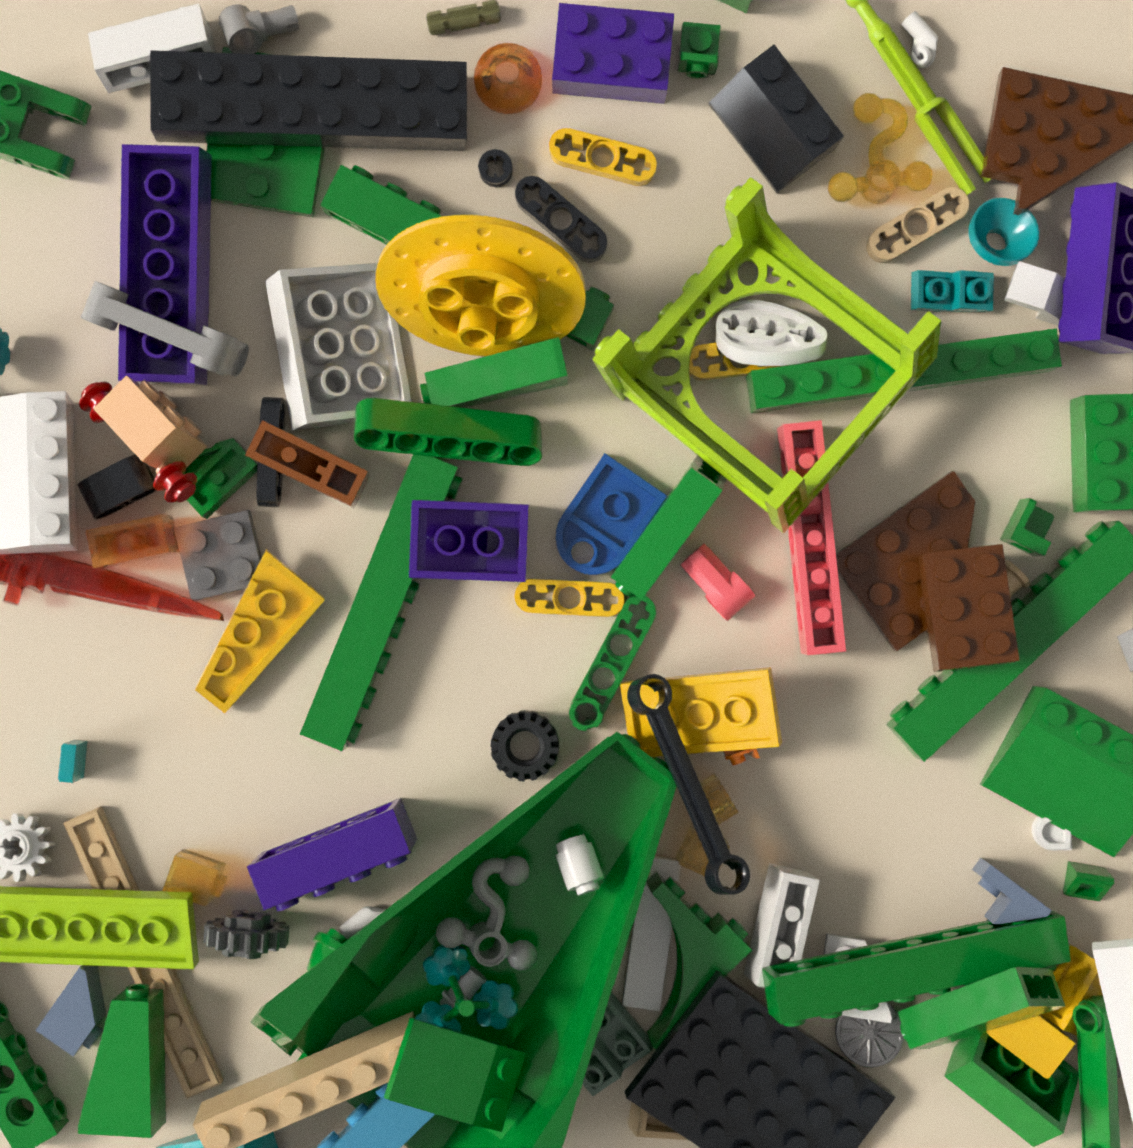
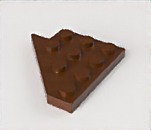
[981,67,1133,215]
[836,471,976,651]

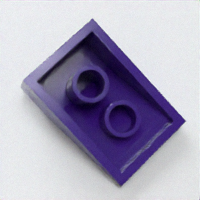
[409,500,529,582]

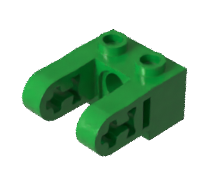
[0,70,92,180]

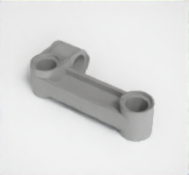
[81,281,249,377]

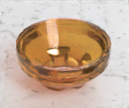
[474,43,542,115]

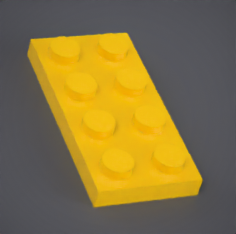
[620,667,782,757]

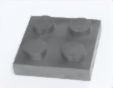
[174,510,262,601]

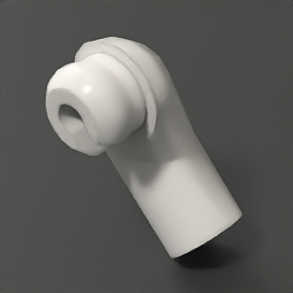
[901,11,938,69]
[339,906,386,939]

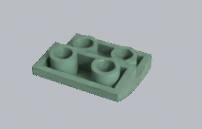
[583,992,653,1096]

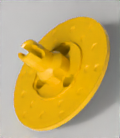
[375,215,586,356]

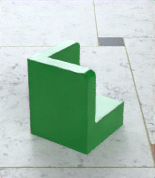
[1000,498,1054,556]

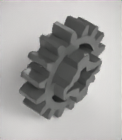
[203,910,289,959]

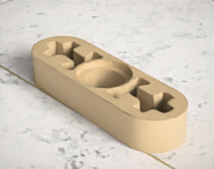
[866,187,969,263]

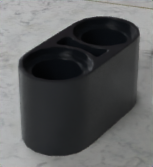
[77,454,157,520]

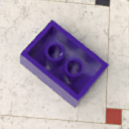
[552,3,675,104]

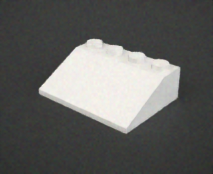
[265,263,412,431]
[0,391,78,554]

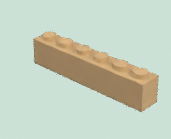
[193,1011,416,1148]

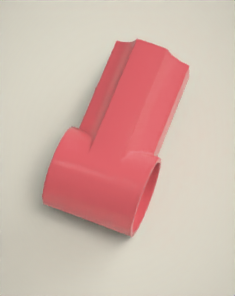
[680,543,756,621]

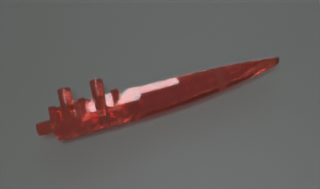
[0,553,224,621]

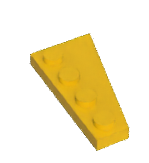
[195,549,325,714]

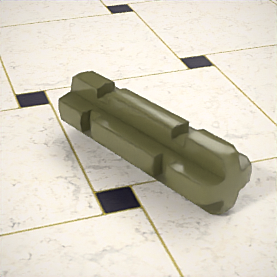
[426,0,501,35]

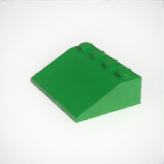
[980,686,1133,857]

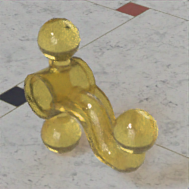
[828,92,933,204]

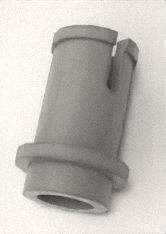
[440,965,487,1017]

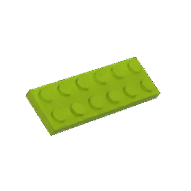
[0,886,199,969]

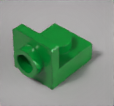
[678,22,721,79]

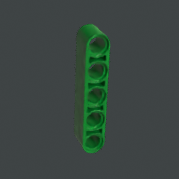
[354,398,542,466]

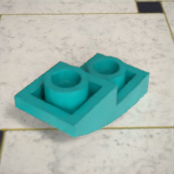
[911,270,994,312]

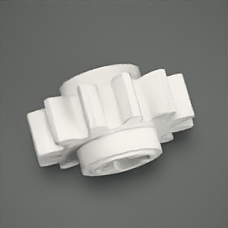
[0,813,55,882]

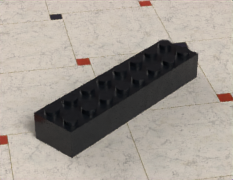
[150,50,467,151]

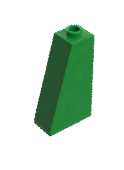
[420,337,568,408]
[611,455,727,600]
[898,967,1066,1050]
[78,983,166,1138]

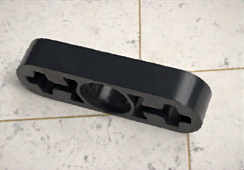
[515,176,607,263]
[256,397,286,508]

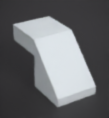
[1004,261,1065,326]

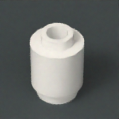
[556,835,604,896]

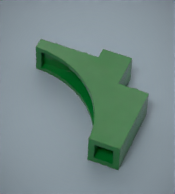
[646,871,752,1049]

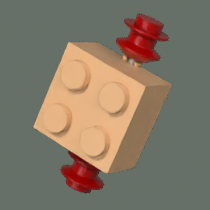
[79,375,208,503]

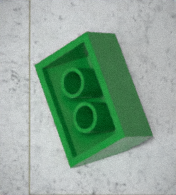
[944,1032,1079,1147]

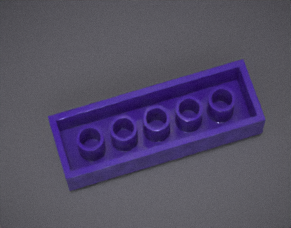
[118,144,212,385]

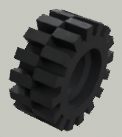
[490,710,559,782]

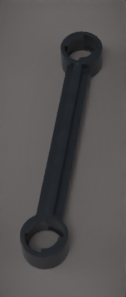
[627,674,750,895]

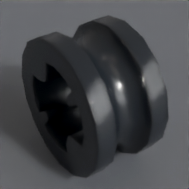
[478,149,513,188]

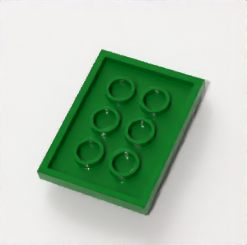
[206,47,325,218]

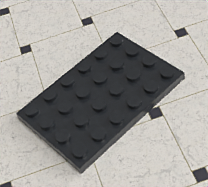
[624,970,896,1148]

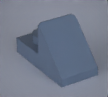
[972,858,1052,924]

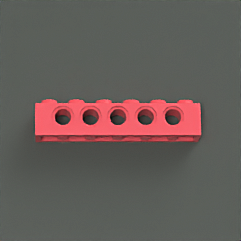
[777,420,846,655]

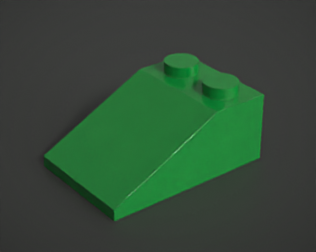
[384,1017,526,1132]

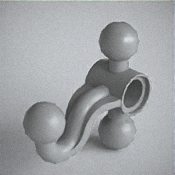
[436,855,537,970]

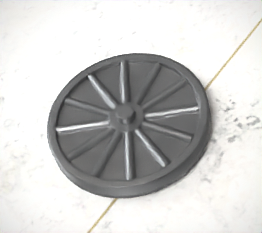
[835,1003,904,1067]

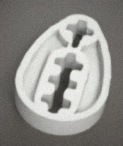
[716,299,827,366]

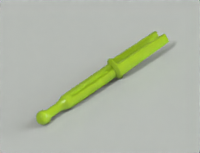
[845,0,991,195]

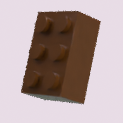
[918,544,1020,672]

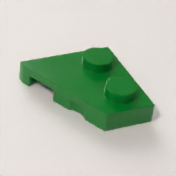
[184,438,258,519]

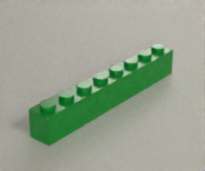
[320,165,614,351]
[746,328,1062,413]
[300,455,463,751]
[886,521,1133,762]
[762,911,1071,1027]

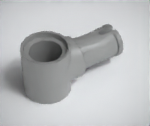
[219,4,299,54]

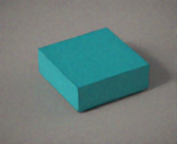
[58,740,88,783]

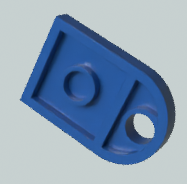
[555,453,667,575]

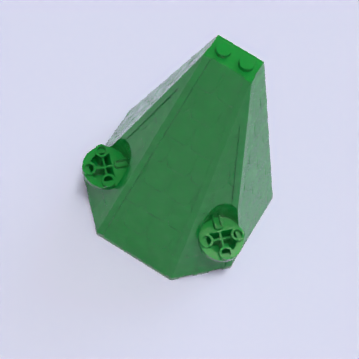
[250,731,677,1148]

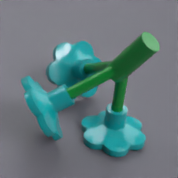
[415,945,518,1031]

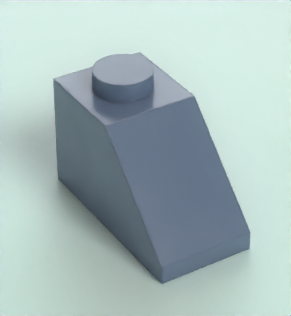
[36,965,106,1056]

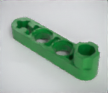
[569,595,656,731]

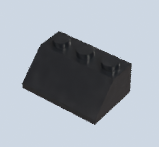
[709,44,844,194]

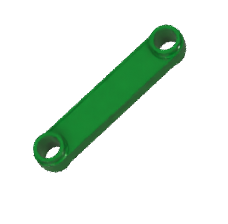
[1072,995,1120,1148]

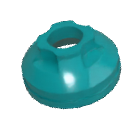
[969,198,1039,266]

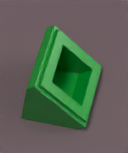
[1063,861,1114,902]

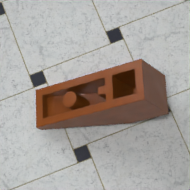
[245,420,370,509]

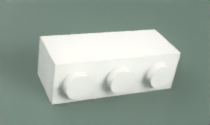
[88,3,216,94]
[744,863,820,988]

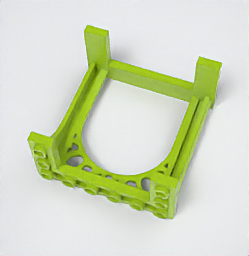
[592,177,941,534]

